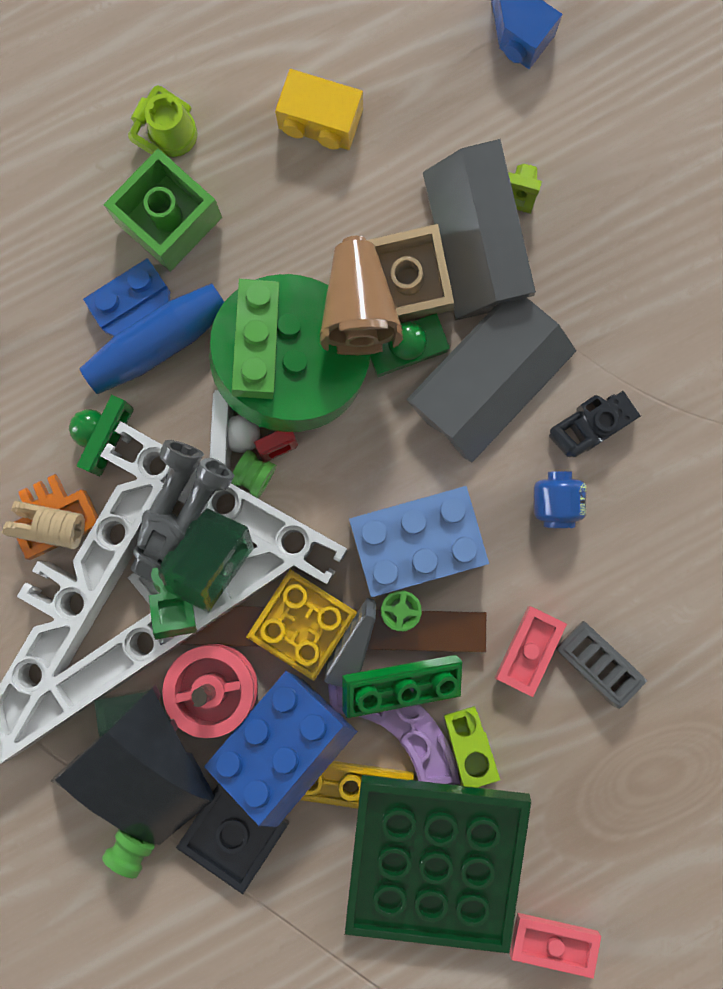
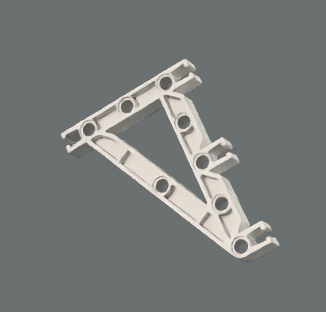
[0,422,348,764]

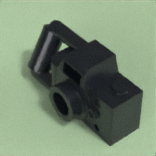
[549,391,641,457]

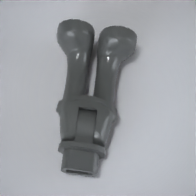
[131,440,234,583]

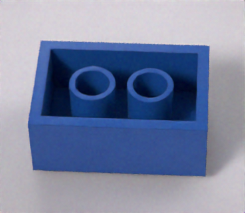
[204,671,358,827]

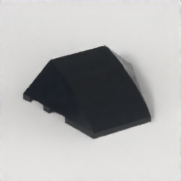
[51,684,215,845]

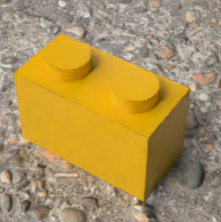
[275,69,363,150]

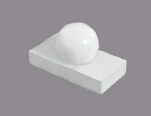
[210,390,261,470]

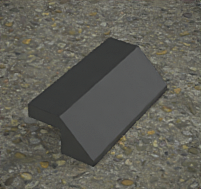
[423,139,536,320]
[406,298,577,463]

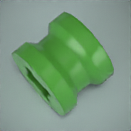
[231,449,277,498]
[381,590,422,631]
[102,829,155,879]

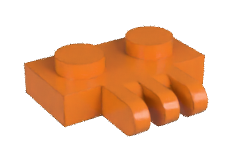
[14,474,98,560]

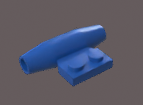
[79,258,224,394]

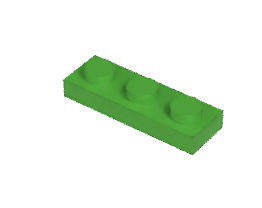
[232,278,279,399]

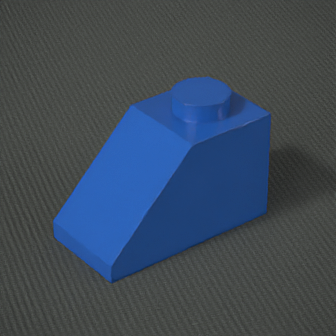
[491,0,563,69]

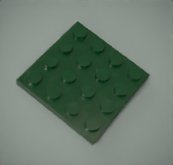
[344,775,531,954]

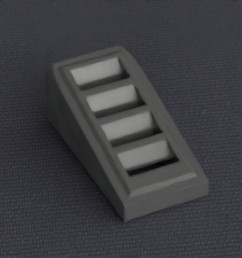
[324,598,376,687]
[556,621,647,709]

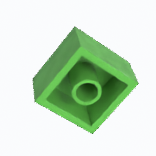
[103,149,222,272]

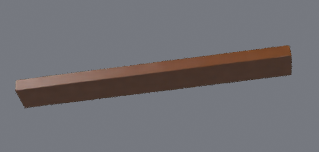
[180,606,487,652]

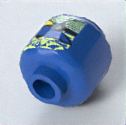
[534,471,586,528]

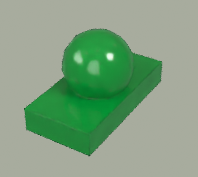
[370,313,450,378]
[69,394,134,477]

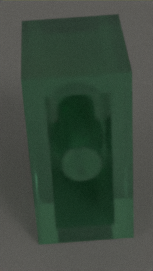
[159,508,254,613]

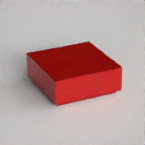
[254,431,298,462]

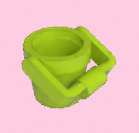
[128,85,198,157]

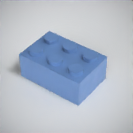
[349,486,489,597]

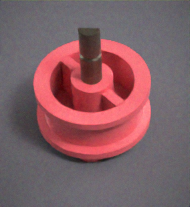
[162,644,258,738]

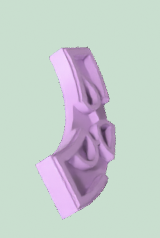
[328,684,460,785]

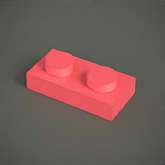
[495,606,567,697]
[509,912,601,979]

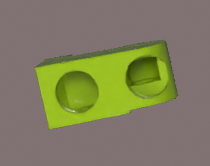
[444,706,500,788]

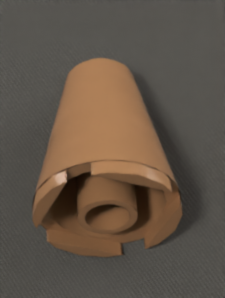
[320,236,403,355]

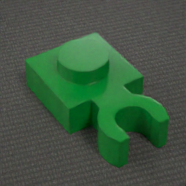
[148,564,197,640]

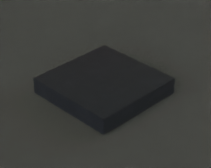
[176,783,290,895]

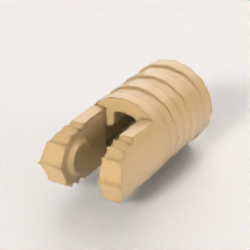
[1,501,85,549]

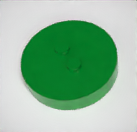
[209,274,370,432]

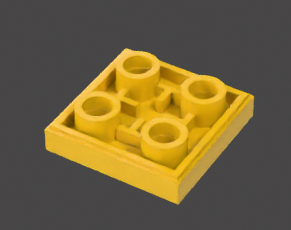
[246,569,357,681]

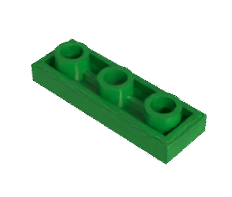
[342,655,462,719]

